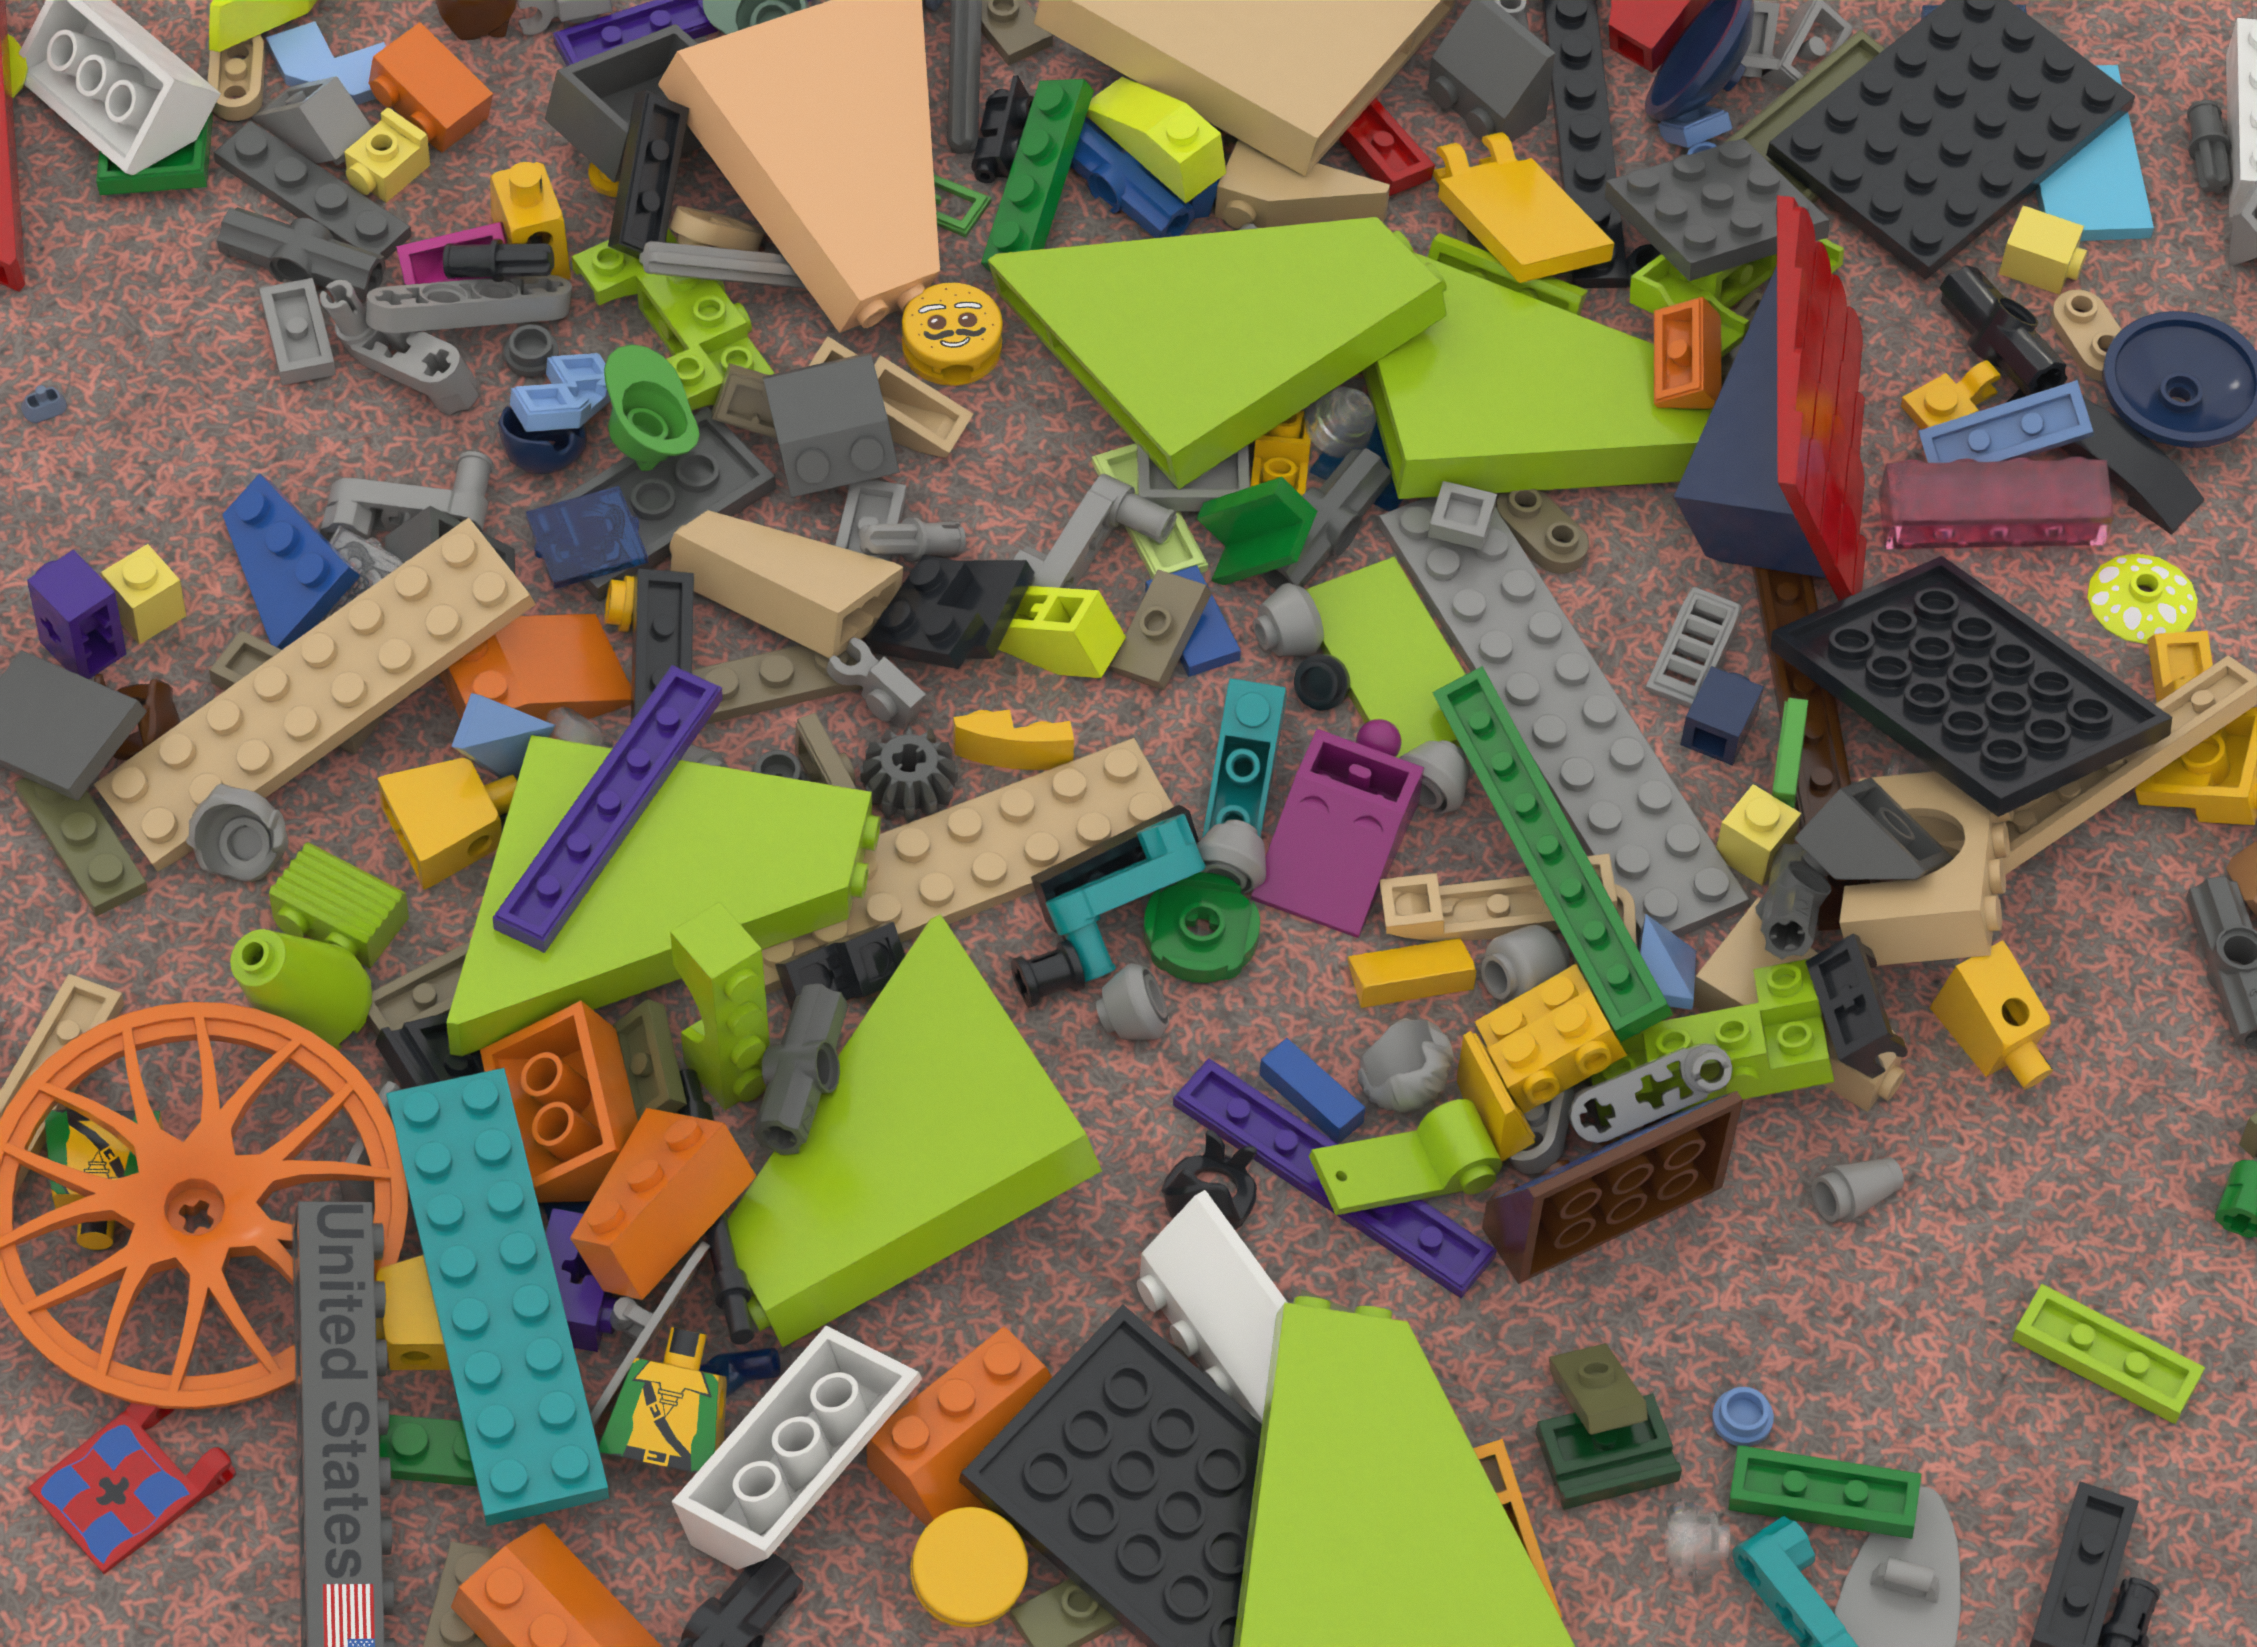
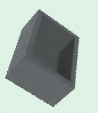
[545,24,703,183]

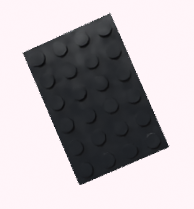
[1766,0,2135,280]
[1770,556,2173,817]
[959,1304,1262,1647]

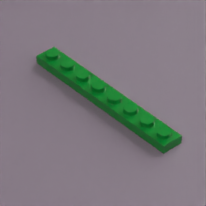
[1432,666,1673,1042]

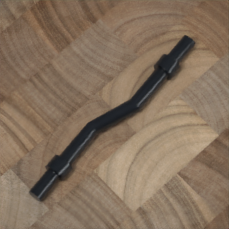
[677,1069,755,1345]

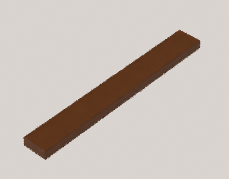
[1752,567,1870,931]

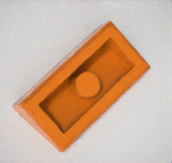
[1654,297,1722,409]

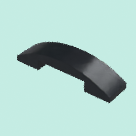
[2006,389,2204,535]

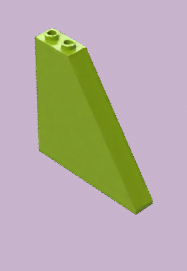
[988,217,1447,490]
[1363,252,1712,499]
[446,735,881,1056]
[727,914,1102,1347]
[1233,1296,1575,1647]

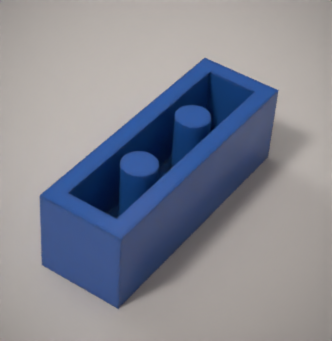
[1259,1038,1366,1144]

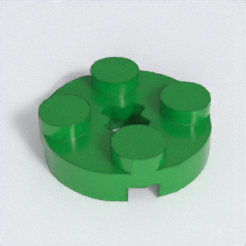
[1143,872,1260,983]

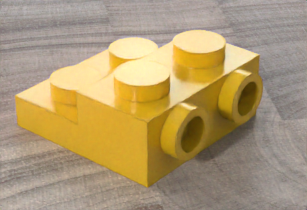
[2135,702,2257,825]
[1474,964,1627,1113]

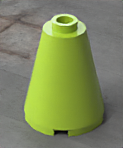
[230,929,372,1050]

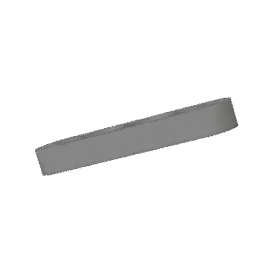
[365,274,572,333]

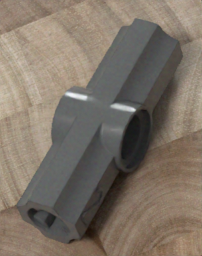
[217,207,386,301]
[1259,448,1392,589]
[1755,843,1831,960]
[2186,876,2257,1050]
[753,984,849,1155]

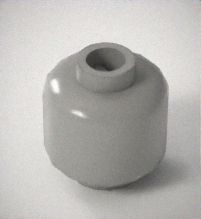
[1481,924,1570,1004]

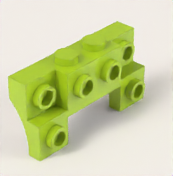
[572,228,775,411]
[1629,238,1844,358]
[1592,958,1835,1126]

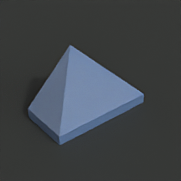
[451,693,556,781]
[1638,914,1696,1010]

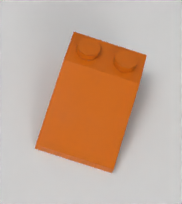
[439,614,631,732]

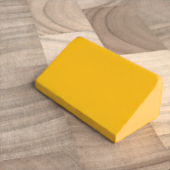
[1347,938,1477,1008]
[1457,1031,1536,1162]

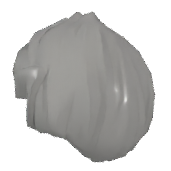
[186,784,289,883]
[1358,1018,1454,1113]

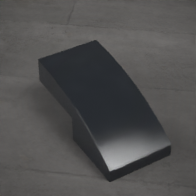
[775,922,905,1010]

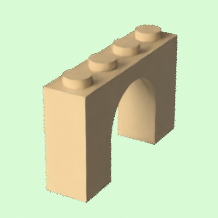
[1839,771,2013,966]

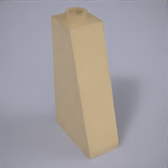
[669,510,904,659]
[1693,897,1906,1112]

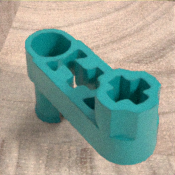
[1045,814,1206,982]
[1732,1516,1858,1647]

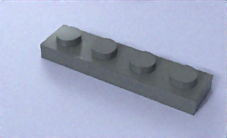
[214,121,411,260]

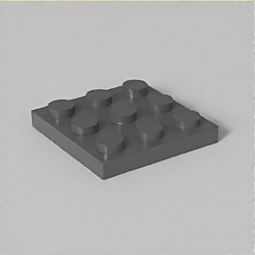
[1605,138,1830,281]

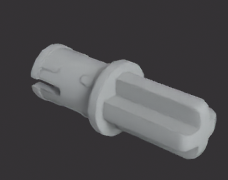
[859,517,966,562]

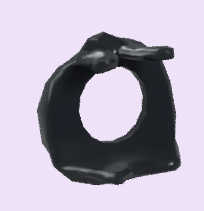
[1161,1130,1257,1230]

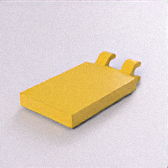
[1433,132,1614,283]

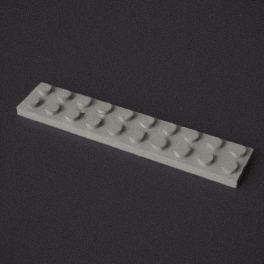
[1378,497,1749,938]

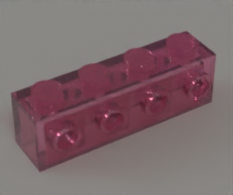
[1879,457,2114,549]

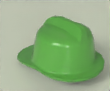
[604,344,700,471]

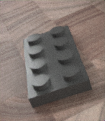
[530,406,776,601]

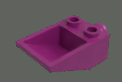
[1251,719,1424,938]

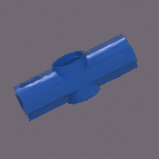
[1070,117,1194,238]

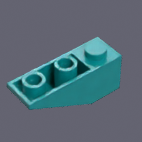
[1202,678,1287,838]

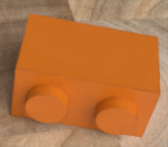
[368,22,493,153]

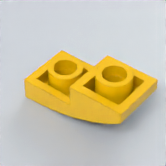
[1250,411,1314,496]
[953,710,1074,770]

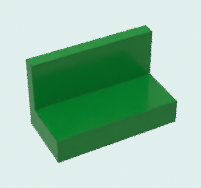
[1197,477,1318,585]

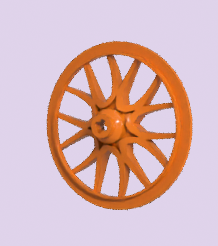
[0,1002,408,1410]

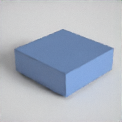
[1658,105,1732,148]

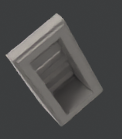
[1645,587,1742,708]

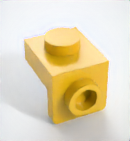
[2147,631,2213,703]

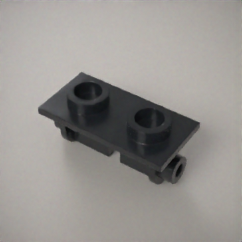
[971,75,1034,183]

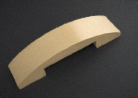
[1380,853,1617,942]

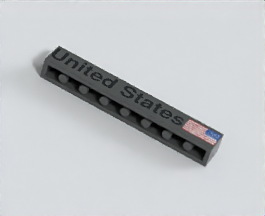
[292,1201,396,1647]

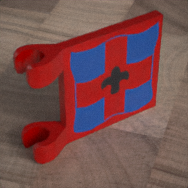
[28,1403,236,1574]

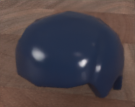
[498,406,587,474]

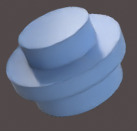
[1712,1387,1774,1447]

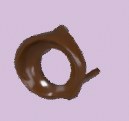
[436,0,517,40]
[94,674,180,761]

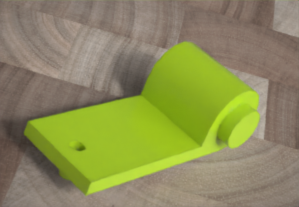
[1309,1099,1503,1215]

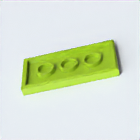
[1305,556,1466,758]

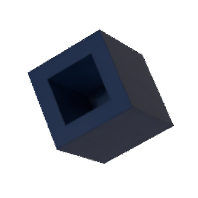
[1680,666,1764,766]

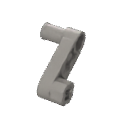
[320,280,479,415]
[320,451,493,548]
[1013,473,1177,589]
[1568,1043,1732,1143]

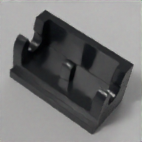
[1805,933,1908,1079]

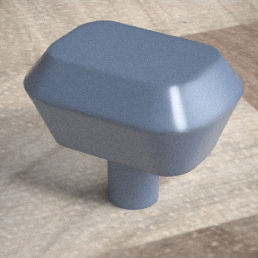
[21,385,67,423]

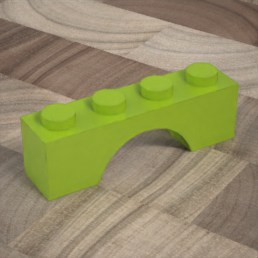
[670,901,770,1111]

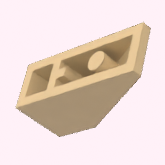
[1215,140,1390,229]

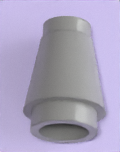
[1811,1157,1904,1223]

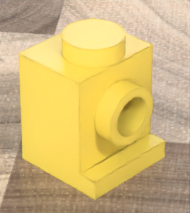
[344,107,430,203]

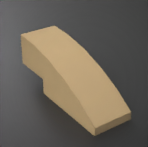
[809,336,973,458]

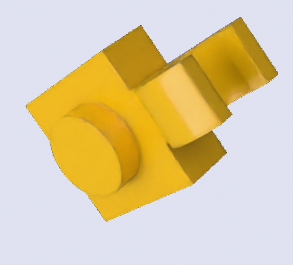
[1901,360,2001,430]

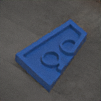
[222,473,361,650]

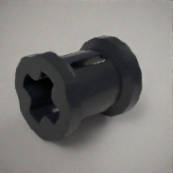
[1011,940,1085,1008]

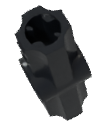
[1939,265,2068,396]
[677,1553,803,1647]

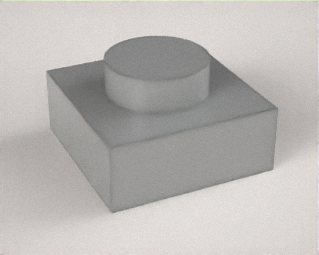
[1428,481,1497,550]

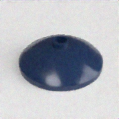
[1645,0,1754,121]
[2102,311,2257,448]

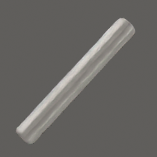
[639,241,807,289]

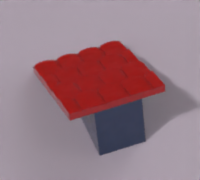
[1674,195,1867,601]

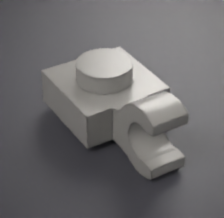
[516,0,612,35]
[826,637,926,730]

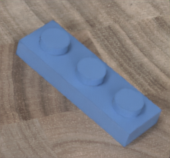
[1918,380,2095,485]

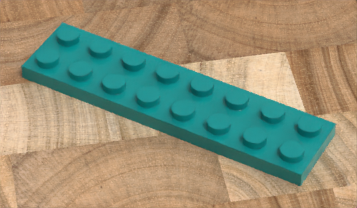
[386,1068,609,1527]

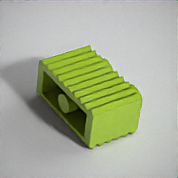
[269,842,409,969]

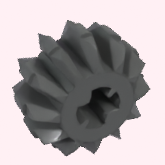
[860,724,958,823]

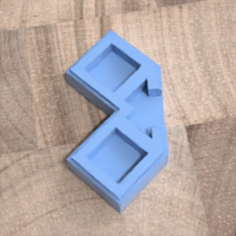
[266,21,386,105]
[510,353,611,432]

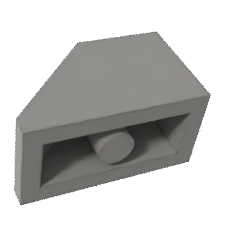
[252,76,372,165]

